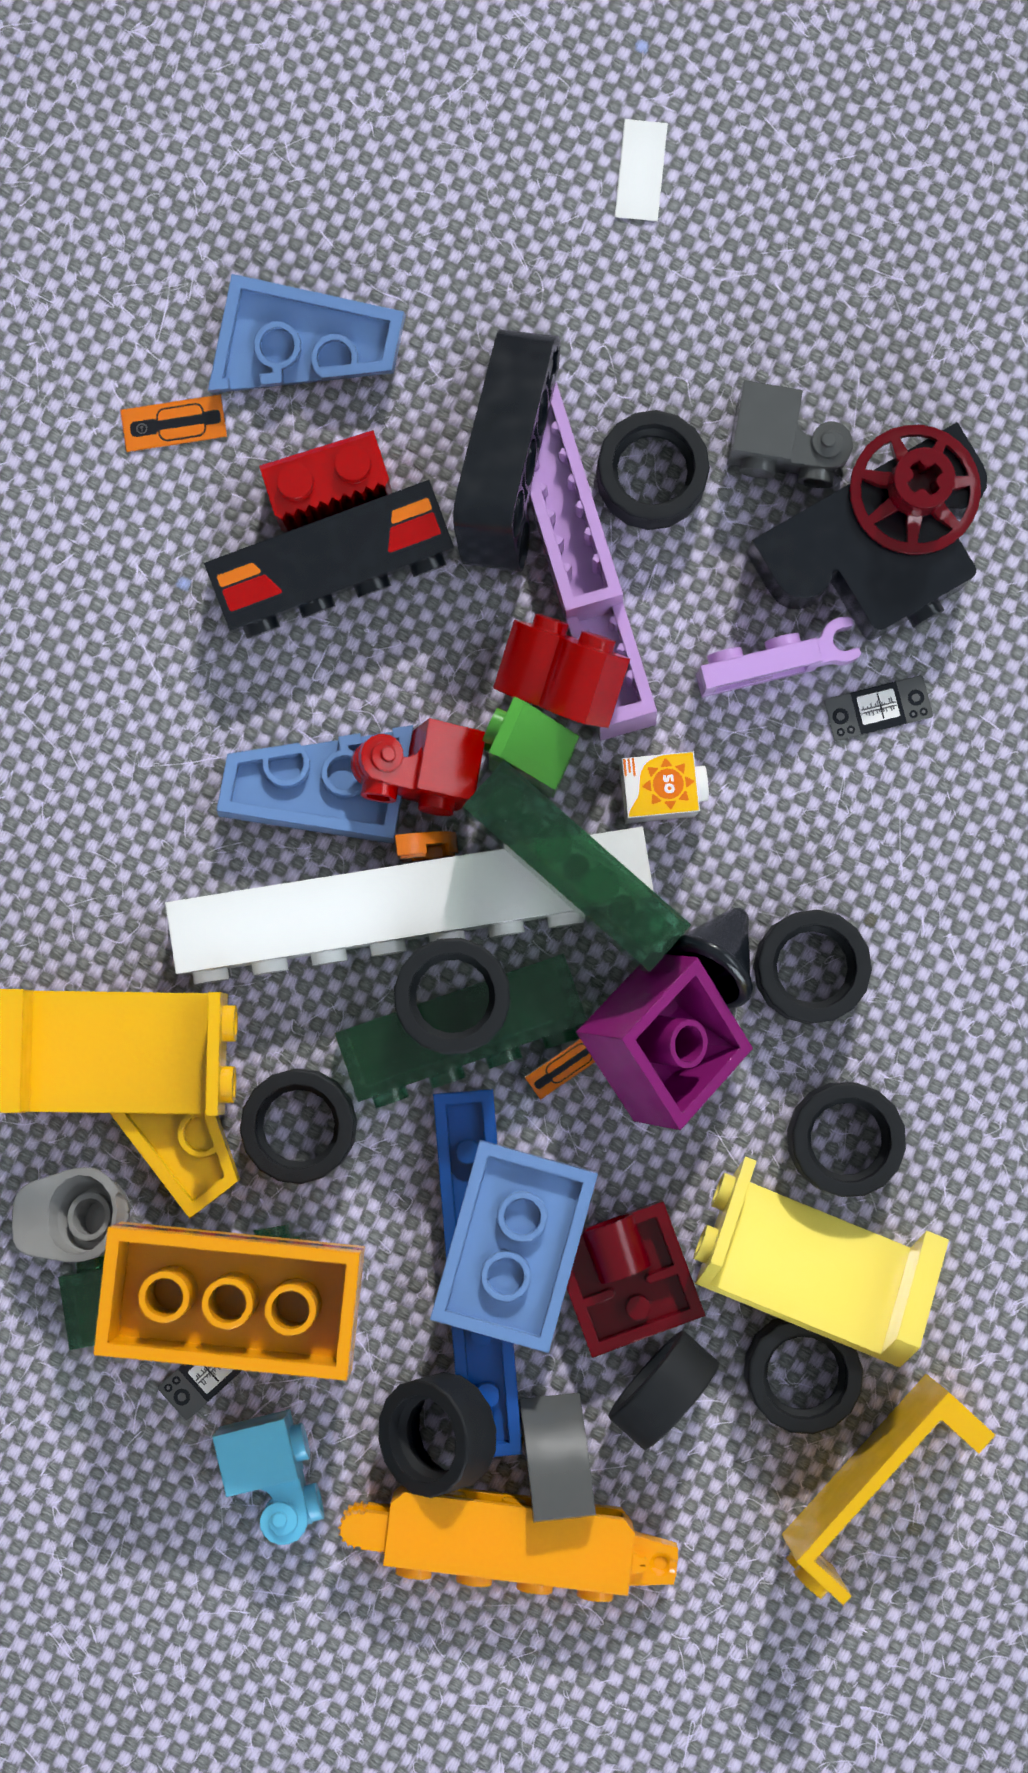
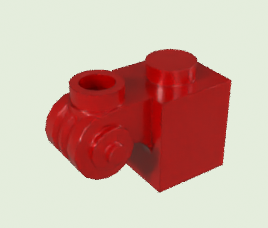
[351,718,485,816]

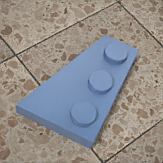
[208,274,406,394]
[216,725,414,844]

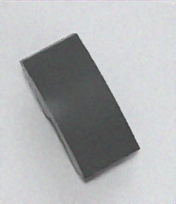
[519,1393,596,1523]

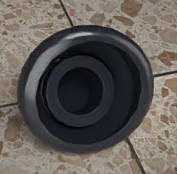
[660,908,753,1009]

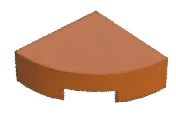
[395,831,459,863]

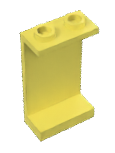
[693,1156,949,1368]

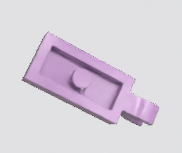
[696,617,861,698]

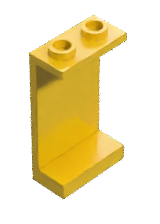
[0,989,238,1116]
[782,1374,996,1606]

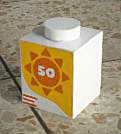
[619,751,709,824]

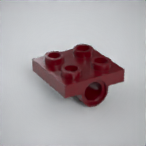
[567,1200,706,1358]

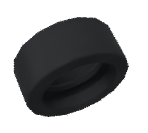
[596,410,710,530]
[753,909,872,1024]
[394,938,510,1054]
[240,1068,357,1184]
[787,1082,906,1197]
[744,1318,863,1434]
[608,1331,720,1450]
[378,1372,496,1498]

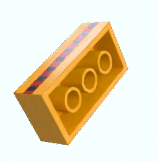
[93,1222,365,1381]

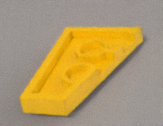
[110,1113,240,1219]

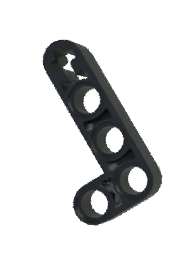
[453,329,560,572]

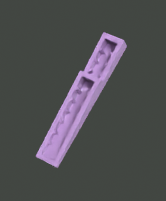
[529,382,657,741]

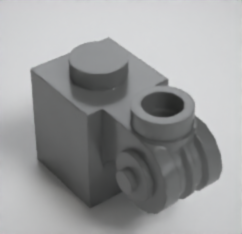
[727,380,853,488]

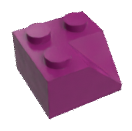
[576,953,753,1130]

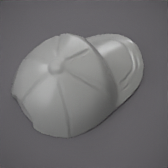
[12,1167,130,1262]

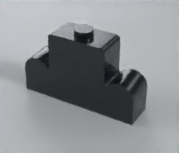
[746,422,987,640]

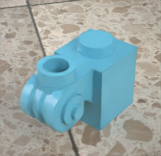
[212,1409,324,1545]

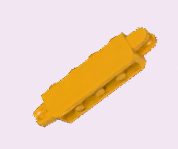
[338,1485,678,1602]

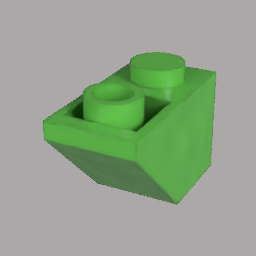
[483,697,579,798]

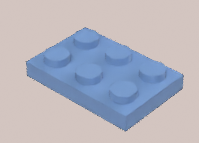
[430,1140,598,1353]

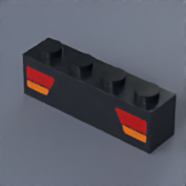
[204,480,454,639]

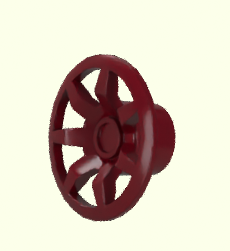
[850,424,981,555]

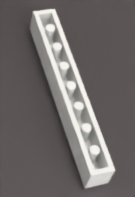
[165,826,654,985]

